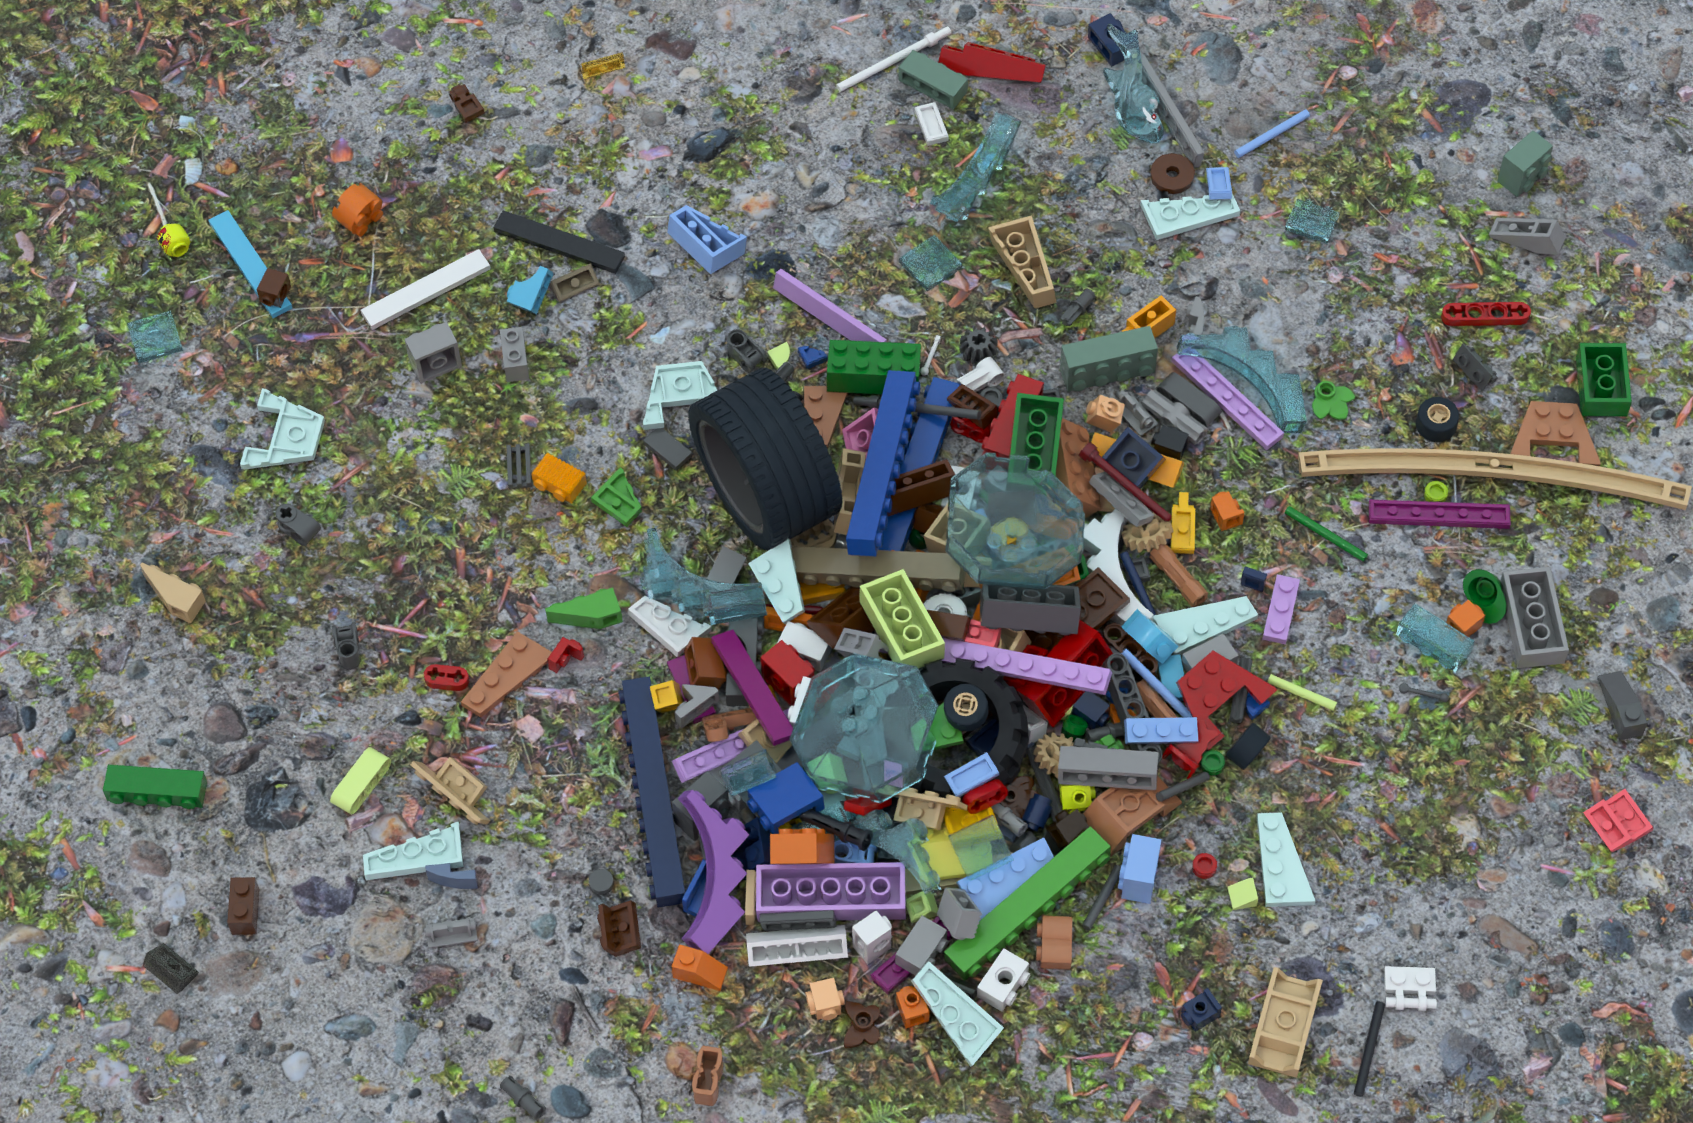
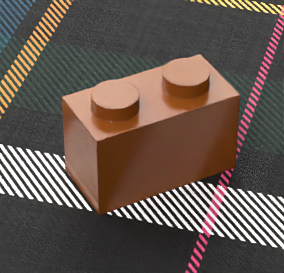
[684,637,727,691]

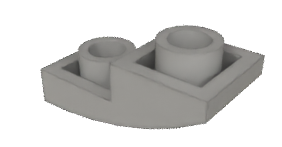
[1186,296,1204,349]

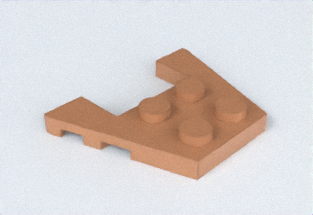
[1510,401,1600,466]

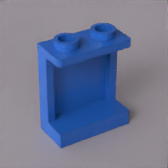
[747,762,825,834]

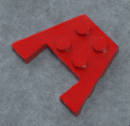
[1176,650,1277,751]

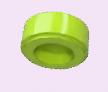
[1424,481,1448,502]

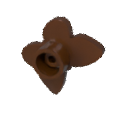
[844,1001,880,1048]

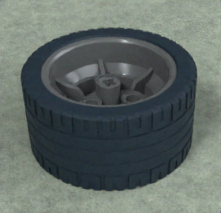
[688,368,843,550]

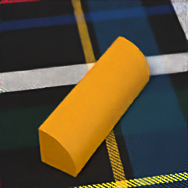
[1091,432,1184,488]

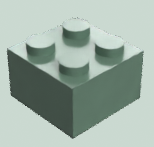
[1497,130,1553,197]

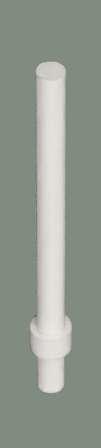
[836,26,952,92]

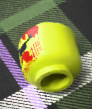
[157,223,191,257]

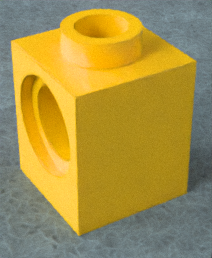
[650,680,683,713]

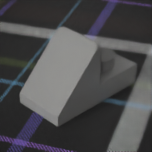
[675,684,719,728]

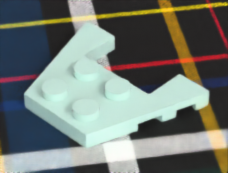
[643,361,717,430]
[240,388,325,470]

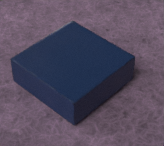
[1241,566,1267,592]

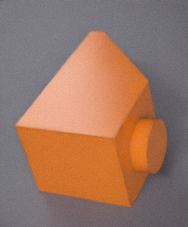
[671,944,728,991]

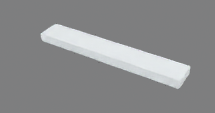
[361,249,490,330]

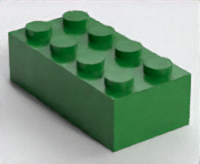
[827,340,921,396]
[1005,393,1064,496]

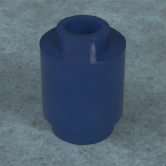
[1021,793,1053,832]

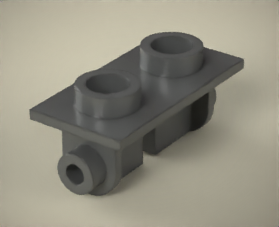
[1453,343,1498,391]

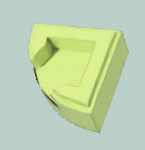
[767,342,790,370]

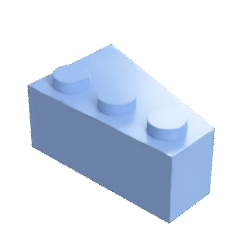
[667,205,747,274]

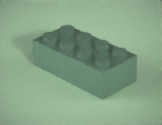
[1060,326,1158,392]

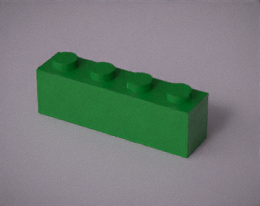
[103,764,207,809]

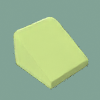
[1227,878,1258,910]
[906,890,938,923]

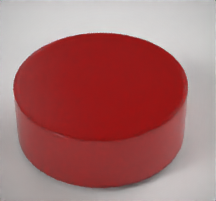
[1192,853,1217,879]

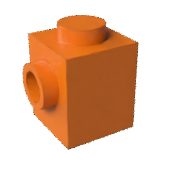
[1445,600,1485,643]
[896,986,929,1029]

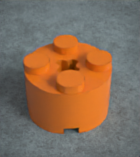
[332,183,383,237]

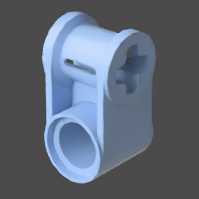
[834,840,878,863]

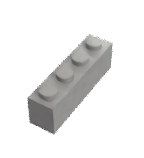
[1058,746,1159,790]

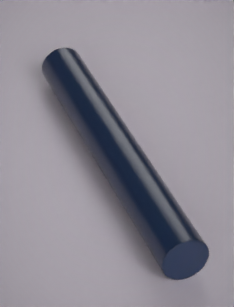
[1119,551,1156,615]

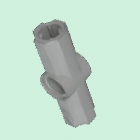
[1142,390,1208,445]

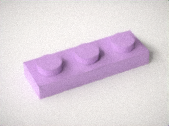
[1262,574,1300,645]

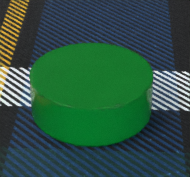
[1062,715,1088,736]
[1200,750,1225,776]

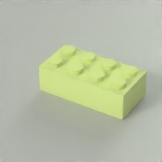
[860,569,945,676]

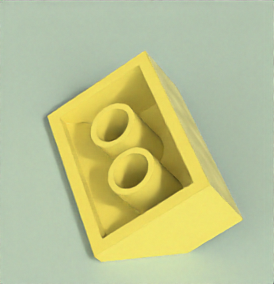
[913,822,993,883]

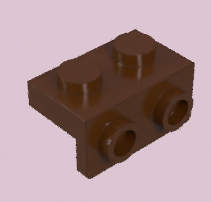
[597,900,641,957]

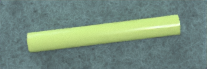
[1267,674,1338,711]

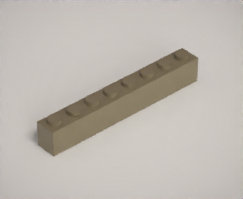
[791,546,967,592]

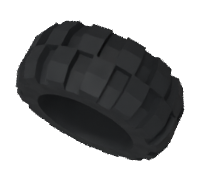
[882,658,1029,802]

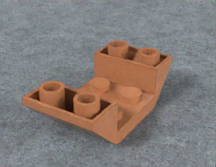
[1083,776,1182,857]

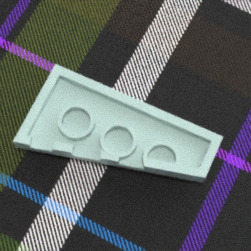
[1153,596,1258,655]
[363,821,464,880]

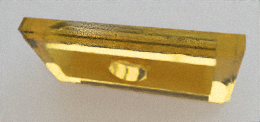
[579,52,625,79]

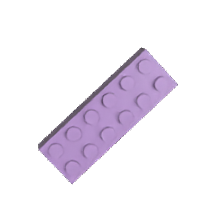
[756,862,906,922]

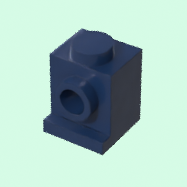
[1181,988,1222,1032]

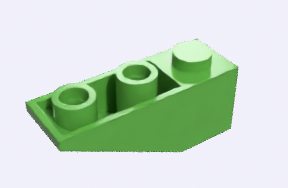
[545,588,623,629]

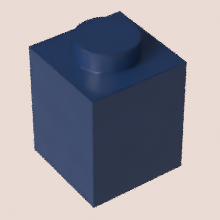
[1072,691,1111,730]

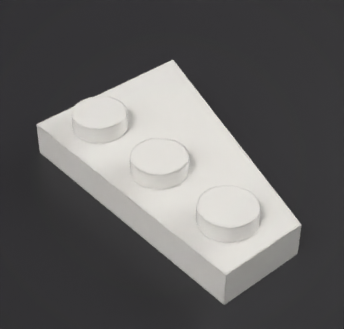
[628,596,712,658]

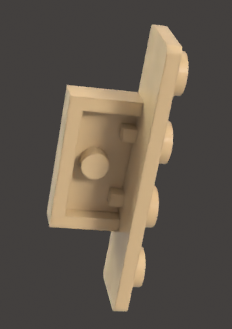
[410,757,490,825]
[872,783,968,830]

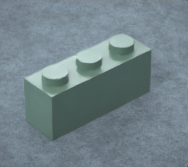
[898,50,968,109]

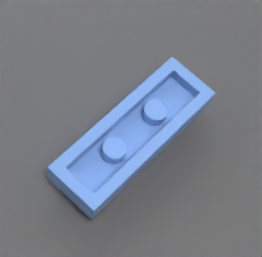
[1124,717,1198,744]

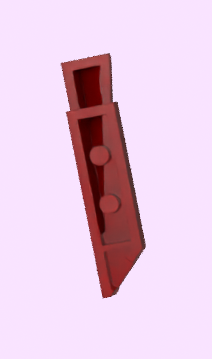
[938,42,1046,82]

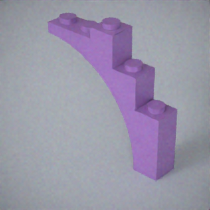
[678,790,749,954]

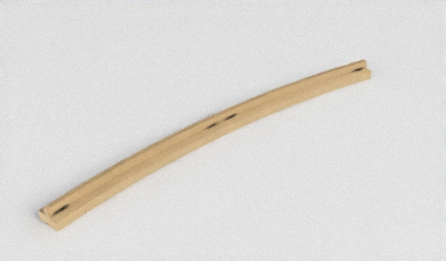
[1298,448,1692,510]

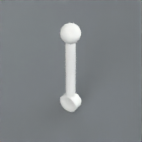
[920,335,941,376]

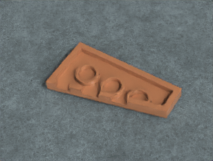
[461,631,552,718]

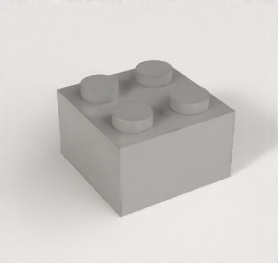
[404,322,462,384]

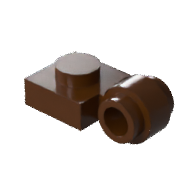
[448,84,485,123]

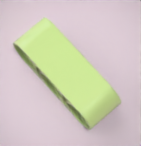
[330,747,391,815]

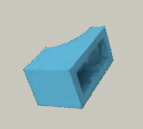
[507,266,554,315]
[1121,609,1179,664]

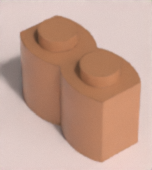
[1036,915,1072,970]
[692,1046,724,1106]

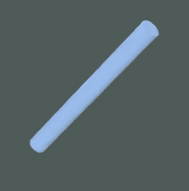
[1234,109,1310,158]
[1121,649,1192,718]

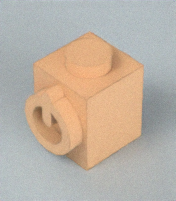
[1086,395,1125,432]
[805,978,845,1020]

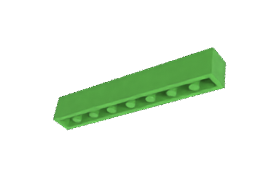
[944,826,1111,981]

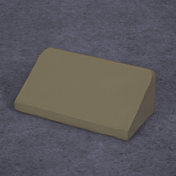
[549,263,600,302]

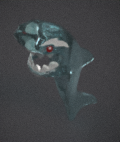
[1103,24,1164,143]

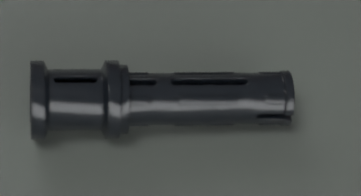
[800,808,873,851]

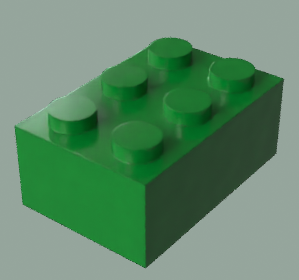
[1576,343,1632,416]

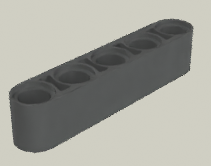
[1101,653,1162,763]

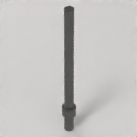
[853,395,981,420]

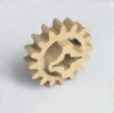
[1121,512,1173,553]
[1033,733,1074,778]

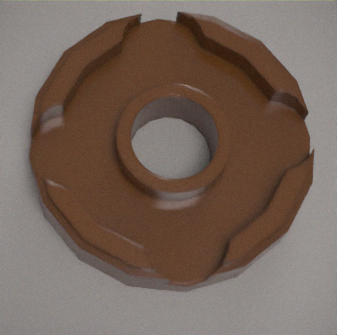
[1150,153,1195,194]

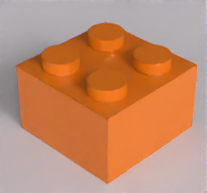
[770,828,835,864]

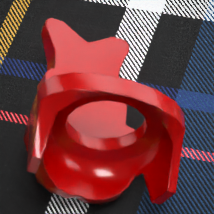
[1162,719,1219,779]

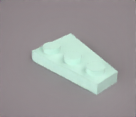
[748,538,805,624]

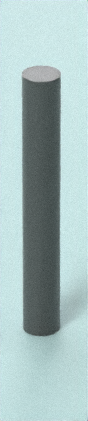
[1156,772,1210,802]
[1082,865,1121,931]

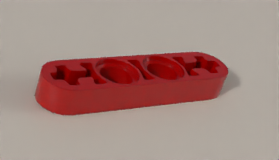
[1441,302,1531,326]

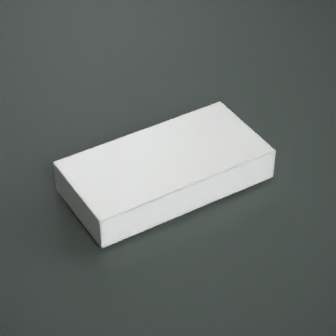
[914,102,949,146]

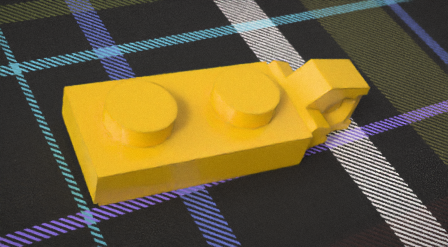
[1170,492,1195,554]

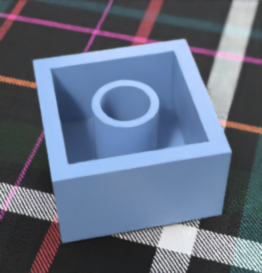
[1118,834,1162,904]

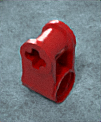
[950,417,991,443]

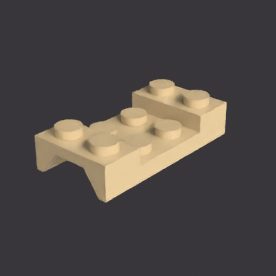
[1248,967,1323,1078]

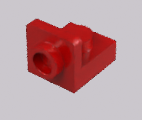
[547,637,584,673]

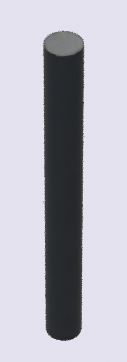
[1353,1001,1385,1097]

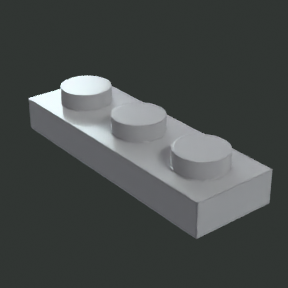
[1089,472,1155,527]

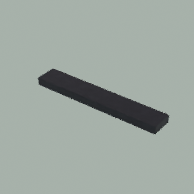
[493,210,625,274]

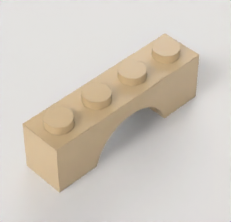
[834,448,866,535]

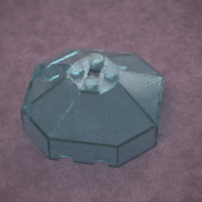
[945,452,1085,589]
[789,653,939,803]

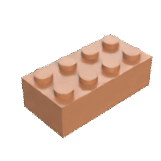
[1048,418,1101,521]

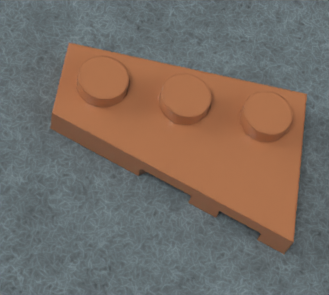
[804,386,849,449]

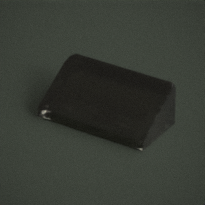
[143,943,199,994]

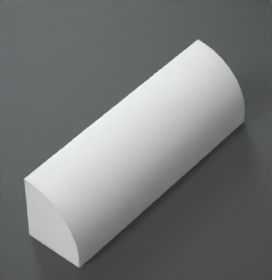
[746,925,848,967]

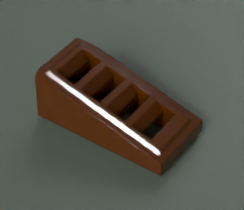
[947,384,998,430]

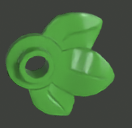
[1312,381,1355,420]

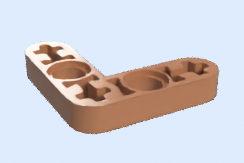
[702,707,757,742]

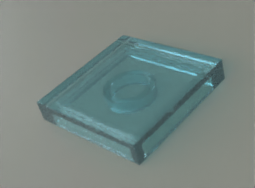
[899,235,962,292]
[127,310,183,364]
[948,815,1014,882]

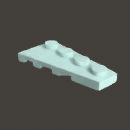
[1140,194,1240,240]
[1257,812,1316,907]
[911,961,1004,1067]

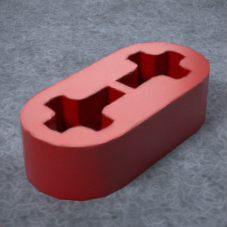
[424,664,469,691]
[962,779,1008,814]

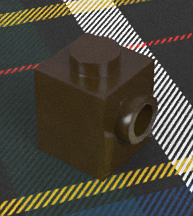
[1046,809,1089,848]

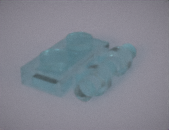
[1285,199,1340,244]

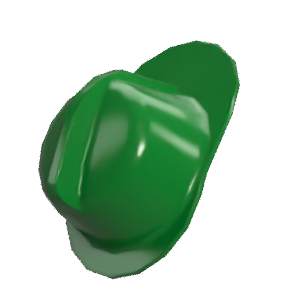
[1463,569,1507,624]

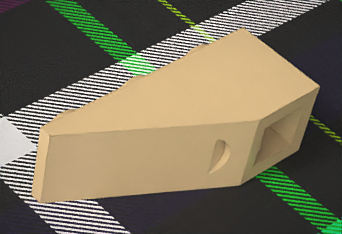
[140,563,206,623]

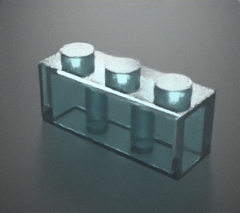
[1396,603,1475,672]

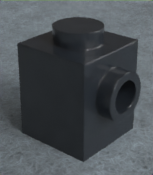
[1151,425,1189,461]

